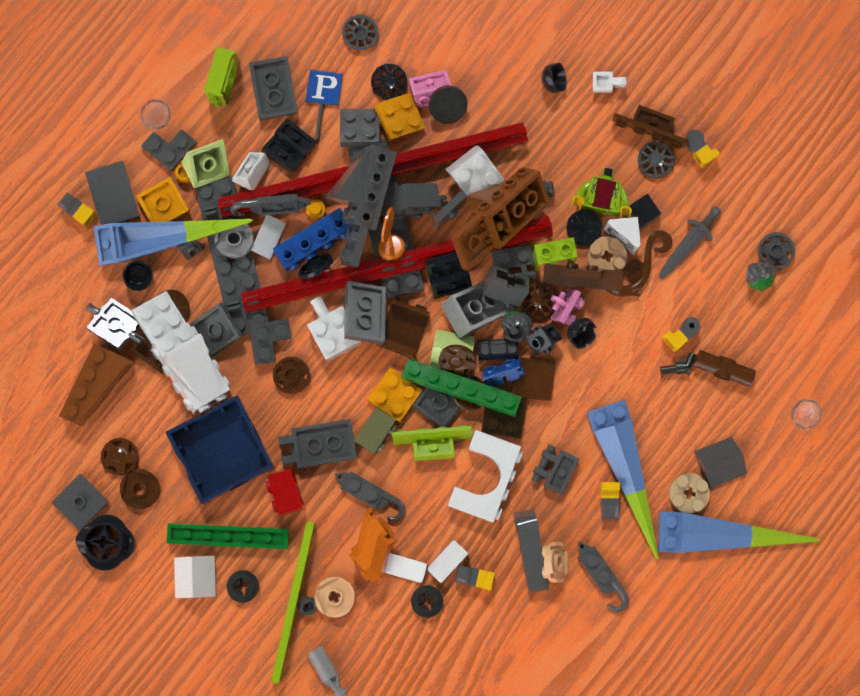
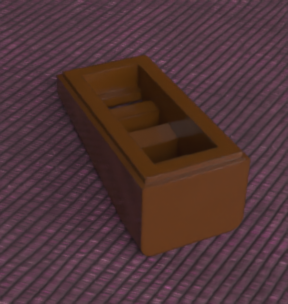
[129,334,164,374]

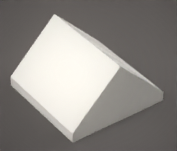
[603,217,641,255]
[174,556,216,598]

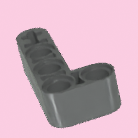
[513,509,549,593]

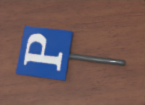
[305,70,343,139]

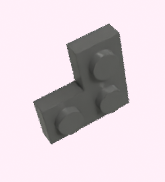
[141,129,197,172]
[249,318,292,365]

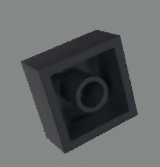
[629,193,662,229]

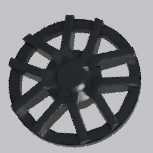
[371,63,407,100]

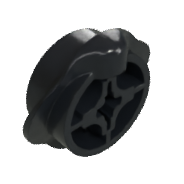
[75,515,136,571]

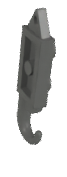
[230,194,310,218]
[335,471,405,522]
[578,541,629,612]

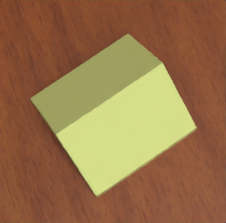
[181,140,230,188]
[430,330,475,370]

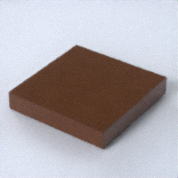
[511,357,555,401]

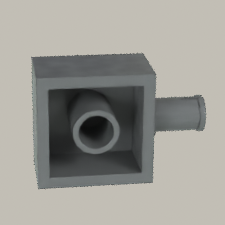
[384,183,448,220]

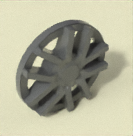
[342,15,379,51]
[637,141,675,178]

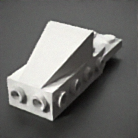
[131,291,230,414]

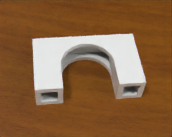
[448,430,523,523]

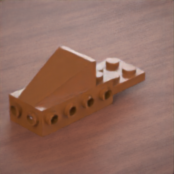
[451,167,550,271]

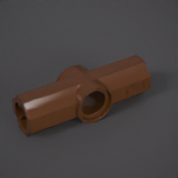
[693,350,756,387]

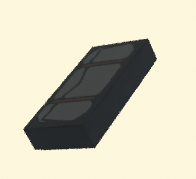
[477,339,519,361]

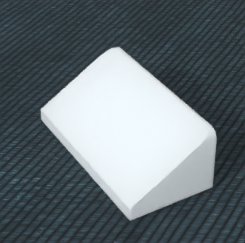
[232,152,270,190]
[251,215,286,260]
[426,540,469,583]
[385,553,427,583]

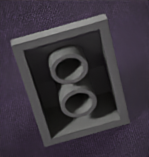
[440,282,515,339]

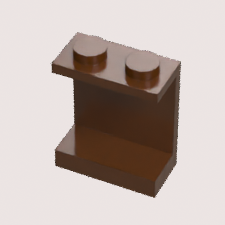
[376,298,430,359]

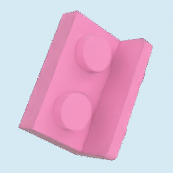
[409,70,451,108]

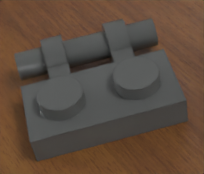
[491,245,536,279]
[531,444,579,495]

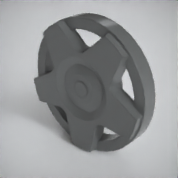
[757,232,795,270]

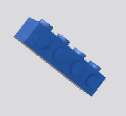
[273,208,350,272]

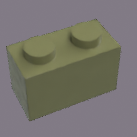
[354,407,397,455]

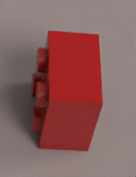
[266,469,305,516]

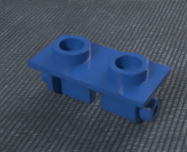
[482,359,525,387]

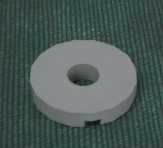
[214,219,254,259]

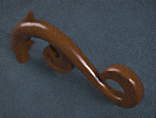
[606,230,672,297]

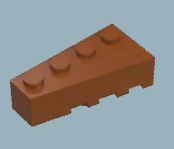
[59,344,134,426]

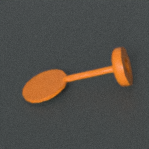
[378,207,406,262]

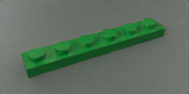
[401,358,522,417]
[166,523,289,549]

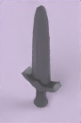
[659,206,721,279]

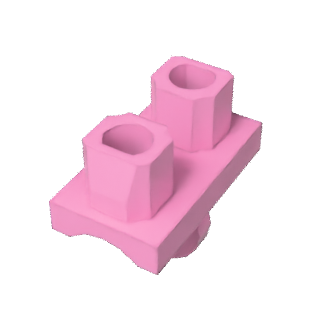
[550,288,585,325]

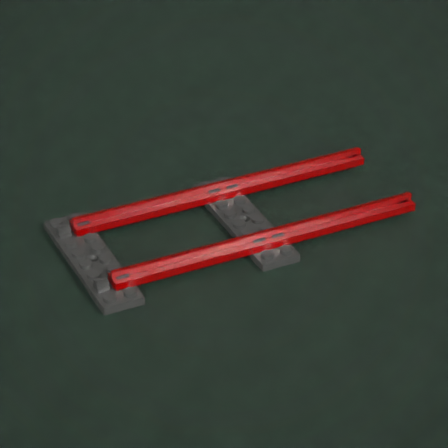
[195,122,554,336]

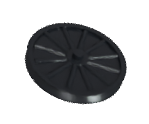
[566,210,602,245]

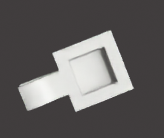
[593,72,626,93]

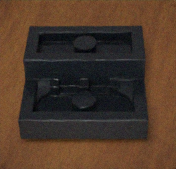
[261,119,317,175]
[425,252,472,299]

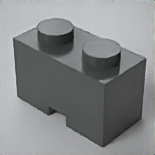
[483,265,530,307]

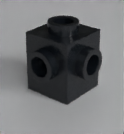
[526,322,563,355]

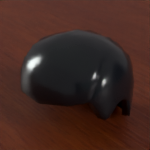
[541,63,567,93]
[122,260,153,291]
[567,317,596,349]

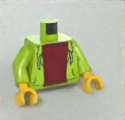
[570,168,632,219]

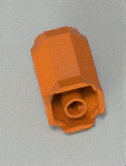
[349,508,397,582]

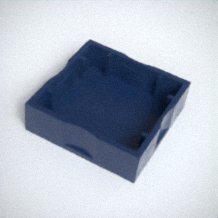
[165,395,275,505]

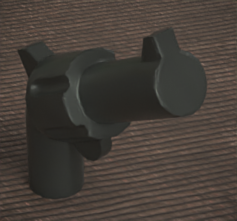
[660,353,696,377]

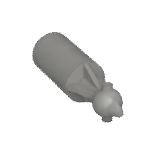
[307,645,348,696]

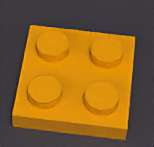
[374,93,426,142]
[136,177,190,222]
[367,367,423,423]

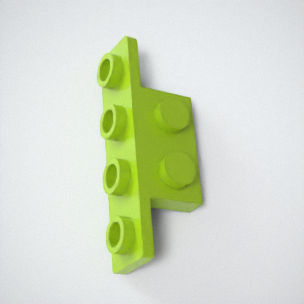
[392,425,473,461]

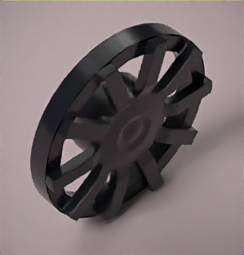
[298,254,333,280]

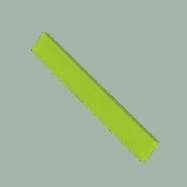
[271,521,316,684]

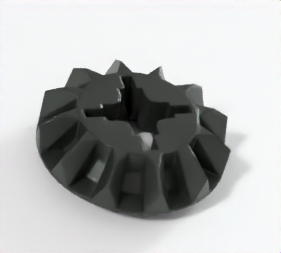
[227,570,259,603]
[411,585,443,618]

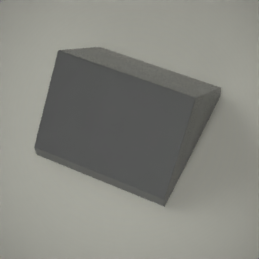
[694,437,747,489]

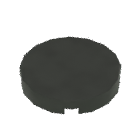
[428,85,468,124]

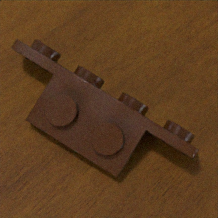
[612,105,689,149]
[543,263,624,291]

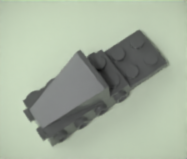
[326,143,397,267]

